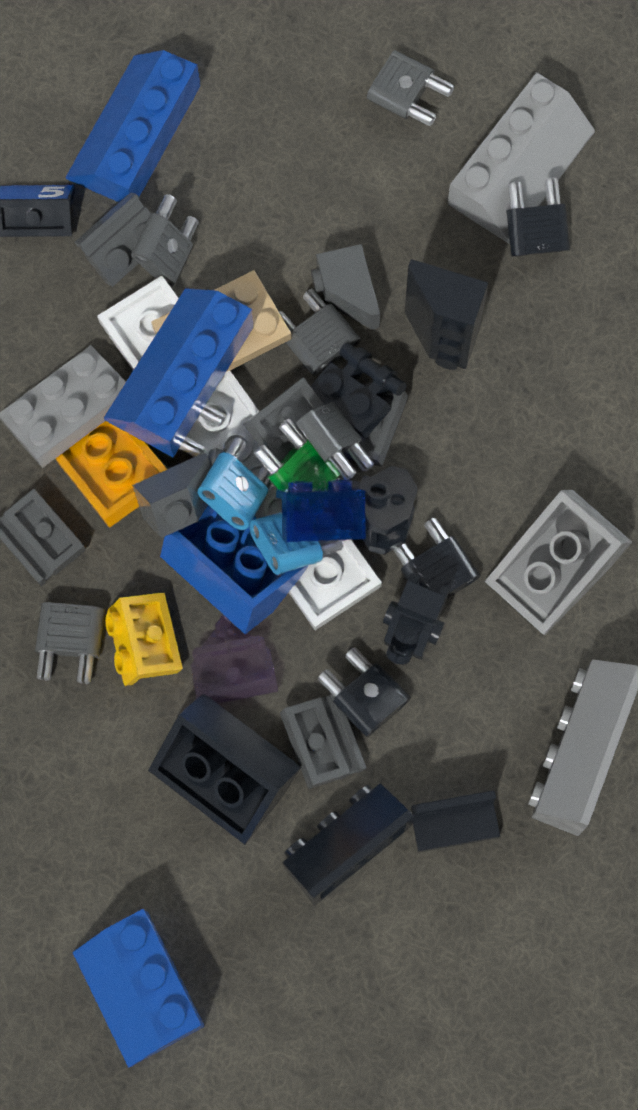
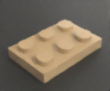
[151,270,291,372]

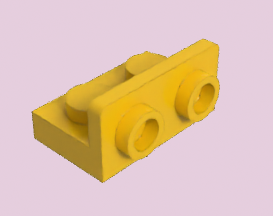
[105,593,183,686]

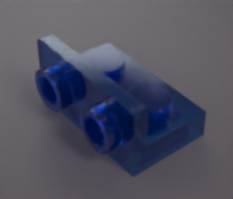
[276,480,366,542]

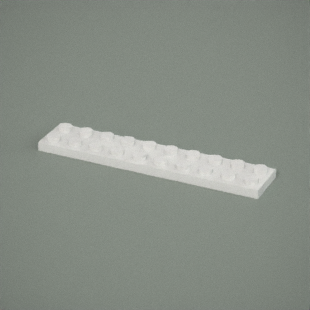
[97,276,382,630]

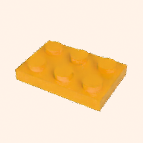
[55,421,167,528]

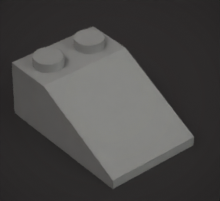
[485,490,632,635]

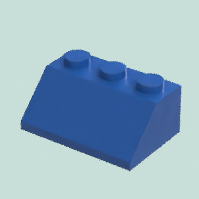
[160,505,308,634]
[72,909,205,1068]

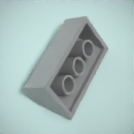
[448,73,595,244]
[528,659,638,836]

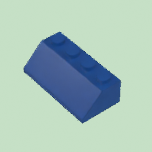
[66,50,200,202]
[104,288,253,457]

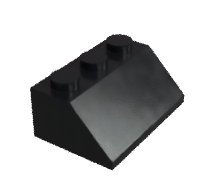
[404,259,488,370]
[148,693,301,845]
[282,783,414,906]

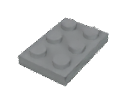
[0,345,126,468]

